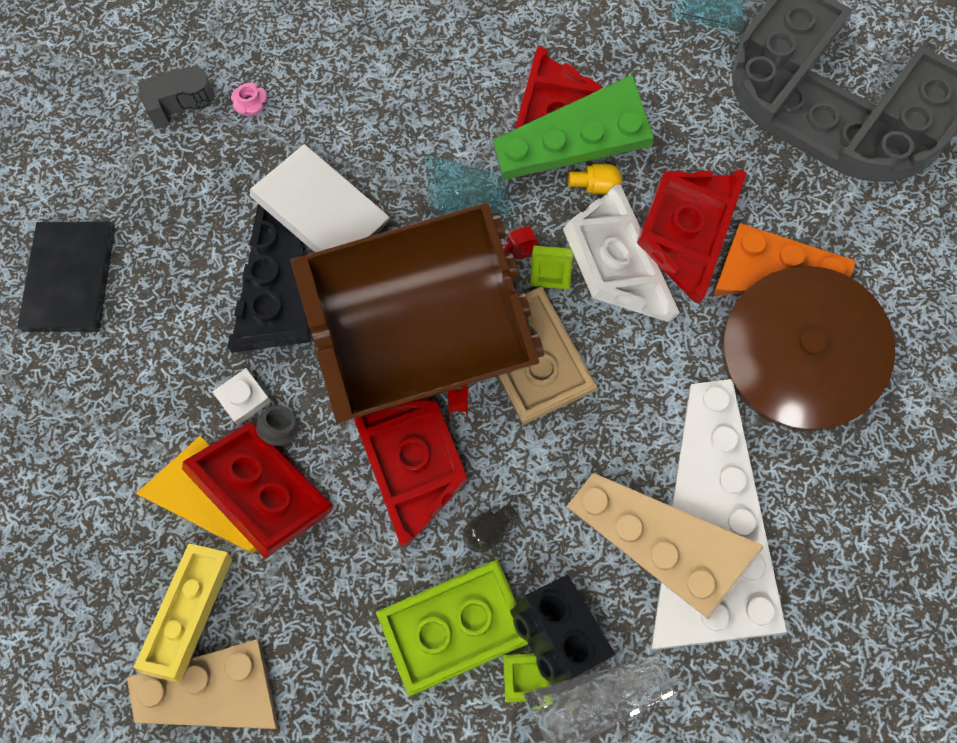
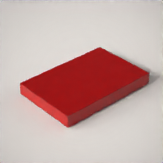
[182,421,333,559]

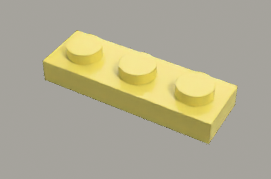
[133,543,233,684]

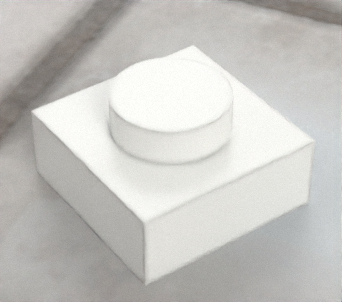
[212,368,271,426]

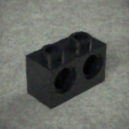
[510,574,616,692]

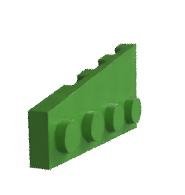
[493,75,654,180]

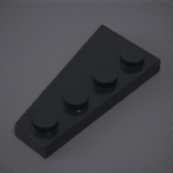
[227,204,311,353]

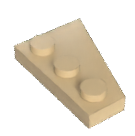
[127,639,279,730]

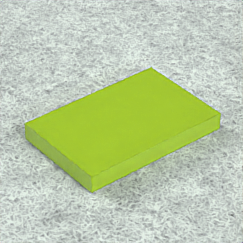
[376,559,529,697]

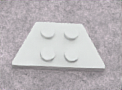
[563,184,680,322]

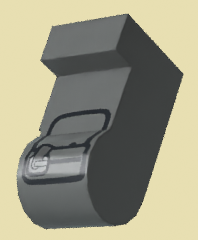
[137,66,215,129]

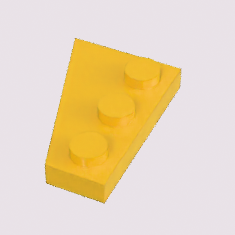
[136,436,256,554]

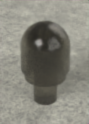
[463,503,519,553]

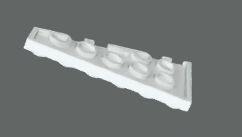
[650,379,787,651]

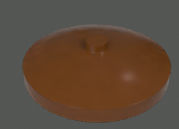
[722,266,895,431]

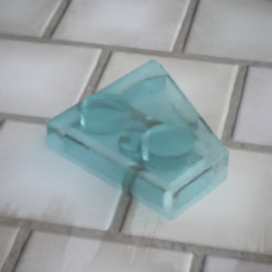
[424,155,509,218]

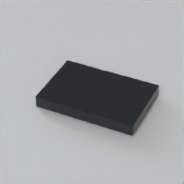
[17,222,115,332]

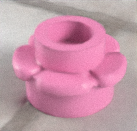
[231,83,267,116]

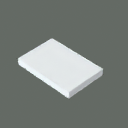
[250,144,390,252]

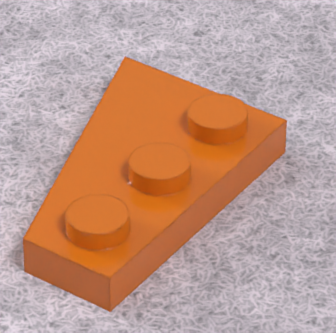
[713,223,856,296]

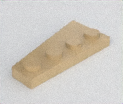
[566,473,763,619]

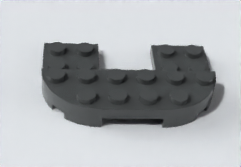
[732,0,957,182]

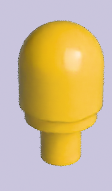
[568,164,622,195]

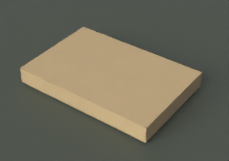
[498,286,597,425]

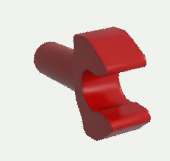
[502,226,541,260]

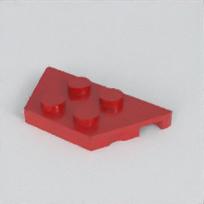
[514,46,603,130]
[636,170,747,304]
[354,400,468,548]

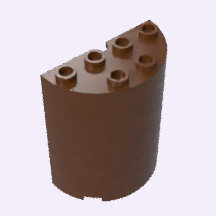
[290,202,544,424]

